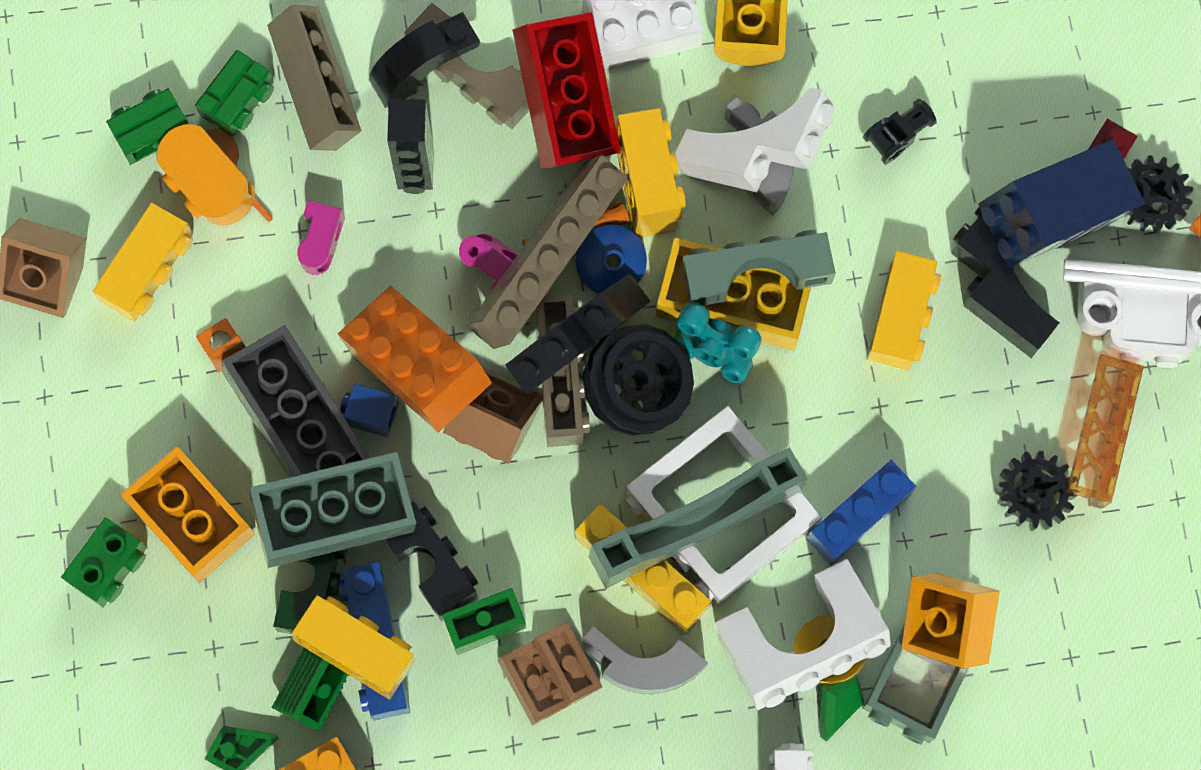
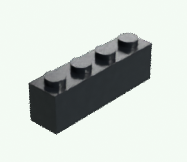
[387,99,434,194]

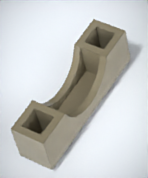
[404,3,529,129]

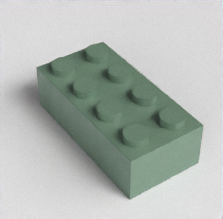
[250,452,416,568]

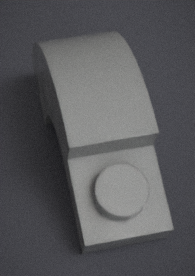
[724,97,794,216]
[583,626,708,694]

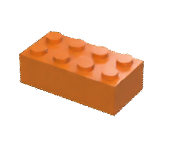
[337,285,492,433]

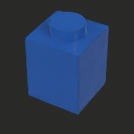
[340,383,399,438]

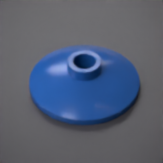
[576,225,647,294]

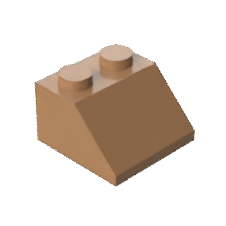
[0,218,87,318]
[443,367,543,464]

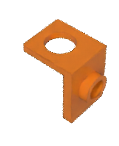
[196,318,245,372]

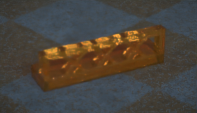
[1067,354,1144,509]

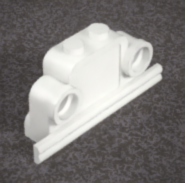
[1063,258,1201,368]

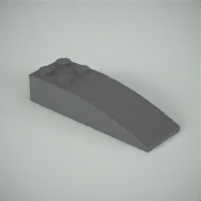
[222,325,370,478]

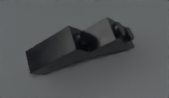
[952,197,1060,359]
[505,273,651,394]

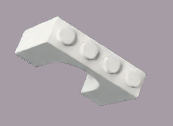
[714,559,891,711]

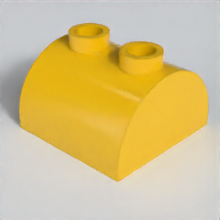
[714,0,788,66]

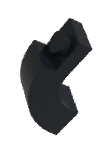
[369,12,480,108]

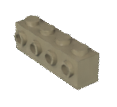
[267,4,362,151]
[536,294,590,447]

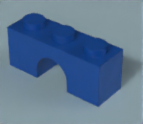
[806,459,916,566]

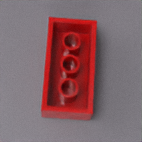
[512,12,621,169]

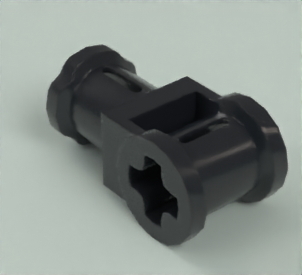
[863,98,937,165]

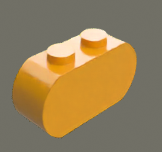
[157,124,255,225]

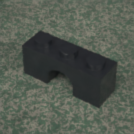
[385,501,479,621]

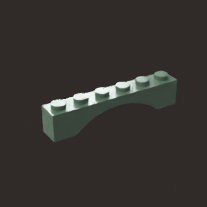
[588,447,808,589]

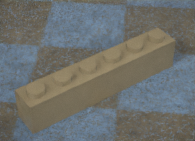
[466,155,628,349]

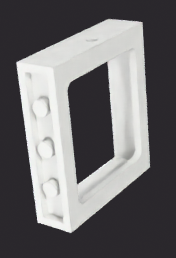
[625,406,822,606]

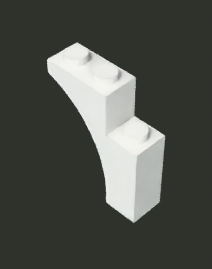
[675,87,836,192]

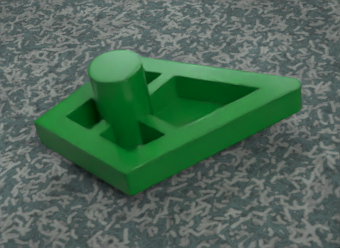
[820,675,865,741]
[204,726,279,770]

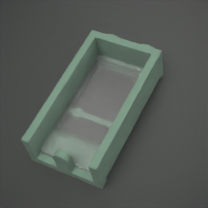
[862,623,969,745]

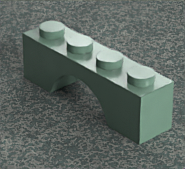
[681,230,836,306]

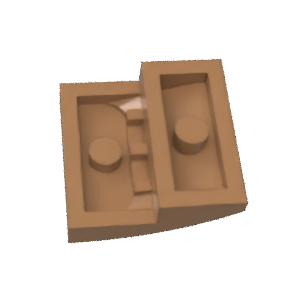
[497,622,603,726]

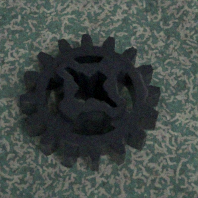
[1127,155,1193,233]
[996,451,1078,531]

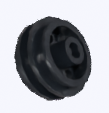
[582,324,694,436]

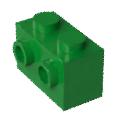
[60,517,147,608]

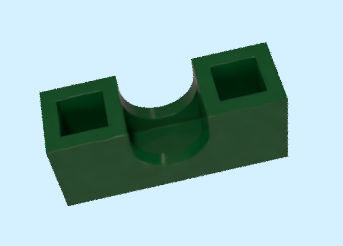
[273,548,348,634]

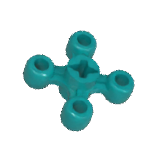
[673,302,762,384]

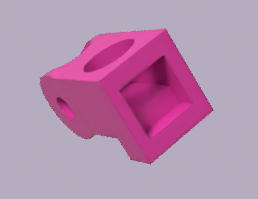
[297,201,345,275]
[459,234,518,290]

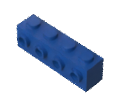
[338,562,410,721]

